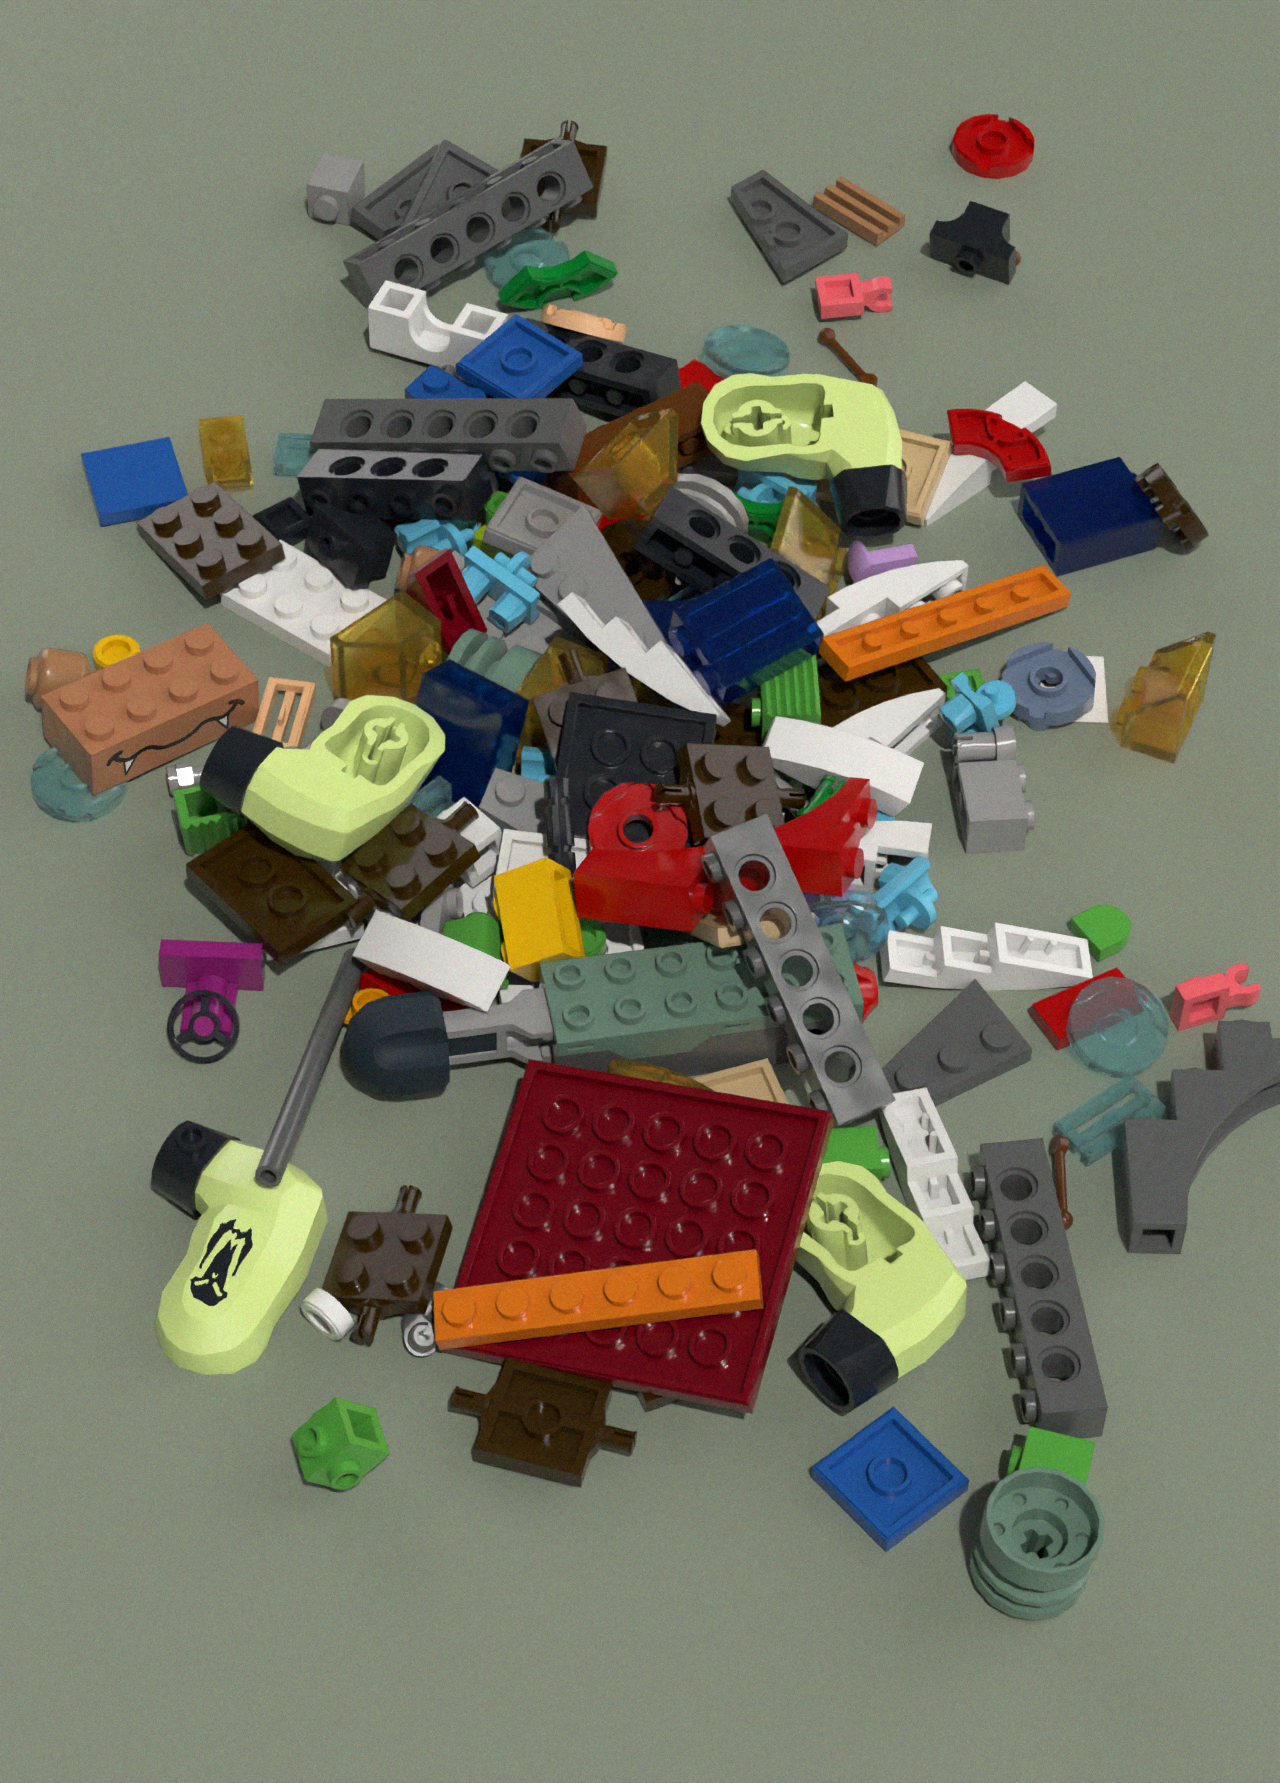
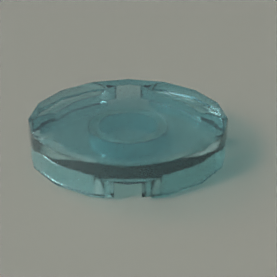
[484,229,570,290]
[703,325,791,379]
[30,746,128,823]
[809,890,889,963]
[1066,976,1169,1078]

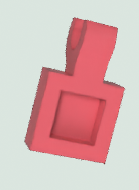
[815,273,892,319]
[1169,963,1261,1031]

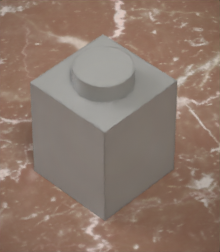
[307,153,365,226]

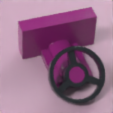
[159,939,266,1062]

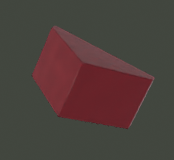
[403,548,488,655]

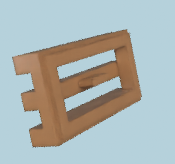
[813,176,905,246]

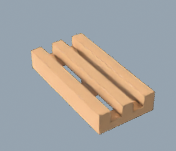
[253,677,316,748]

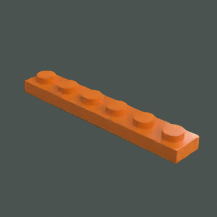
[818,565,1072,682]
[433,1249,764,1350]

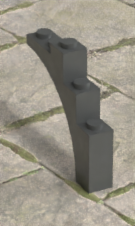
[1119,1019,1280,1254]

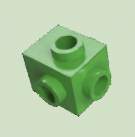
[292,1397,390,1491]

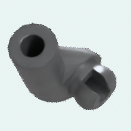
[402,1281,448,1357]

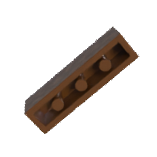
[547,381,713,508]

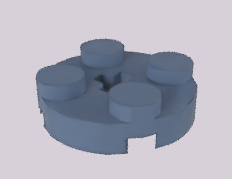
[1002,642,1096,731]

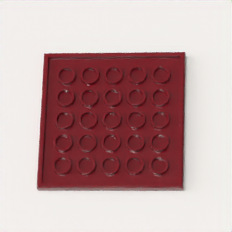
[440,1059,835,1414]

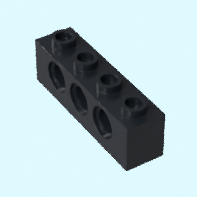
[526,318,681,417]
[297,449,494,521]
[632,486,831,646]

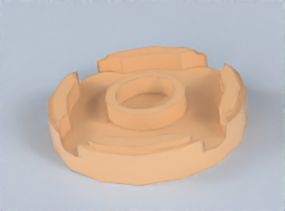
[540,304,628,342]

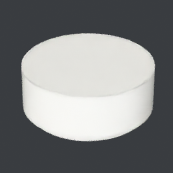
[301,1288,354,1340]

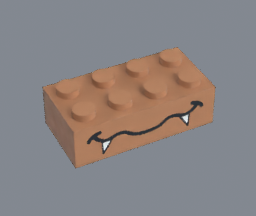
[41,623,259,796]

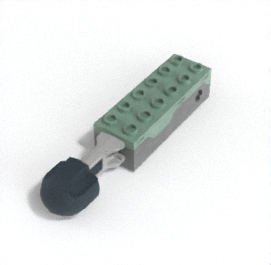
[343,924,879,1096]

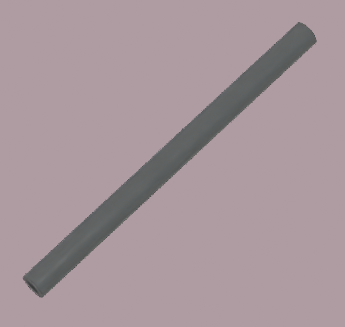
[255,948,367,1187]

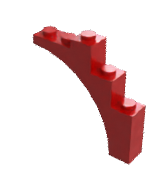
[573,777,877,932]

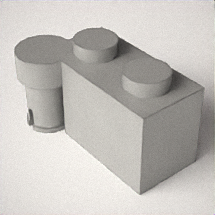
[951,725,1035,854]

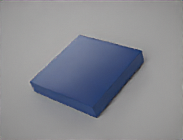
[456,314,583,399]
[81,437,188,527]
[811,1407,969,1552]

